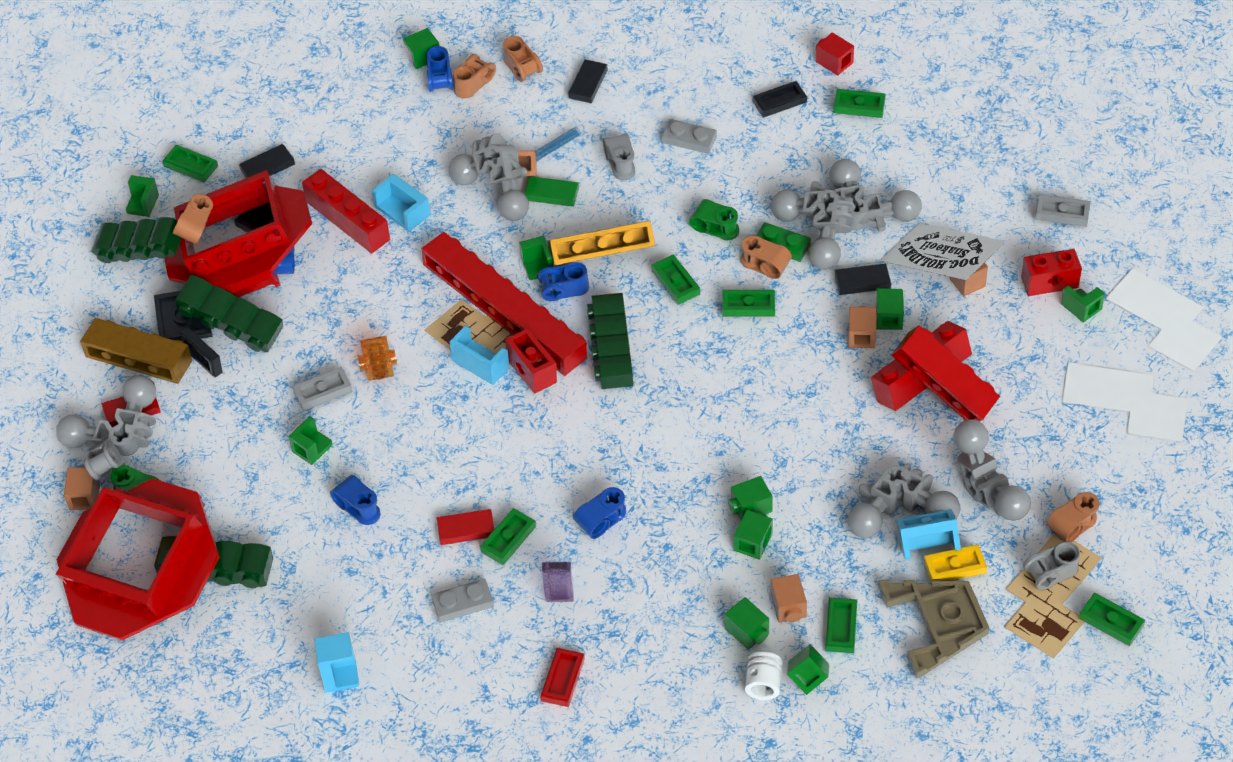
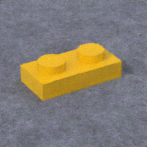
[924,544,987,584]

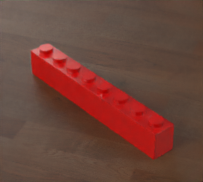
[421,232,587,376]

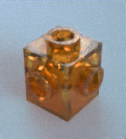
[358,336,397,381]

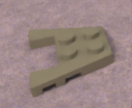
[878,580,989,679]

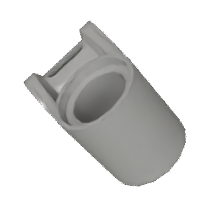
[603,133,635,180]
[84,437,124,480]
[1023,542,1080,590]

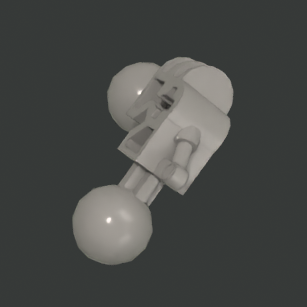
[449,133,529,221]
[829,159,922,232]
[771,181,856,270]
[56,375,156,456]
[953,419,1031,521]
[847,463,961,538]

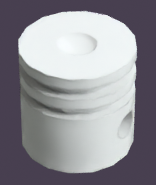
[745,652,782,700]

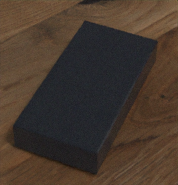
[568,59,608,103]
[753,81,807,118]
[239,144,295,178]
[835,263,891,295]
[180,327,223,378]

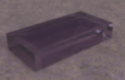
[542,562,574,602]

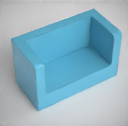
[372,174,431,232]
[450,326,510,385]
[896,509,961,560]
[314,632,359,693]

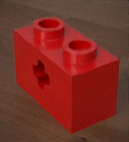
[1021,248,1082,296]
[505,328,557,394]

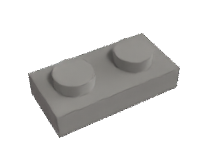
[662,119,717,154]
[1036,194,1091,227]
[292,367,353,411]
[431,579,494,623]

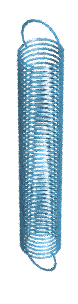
[536,125,584,161]

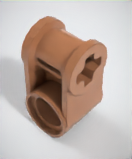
[503,36,543,82]
[453,54,496,98]
[173,194,213,245]
[741,235,792,279]
[1046,492,1100,542]

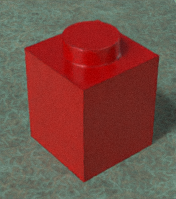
[816,32,854,76]

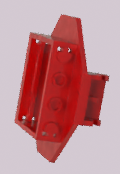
[165,170,312,298]
[56,478,220,641]

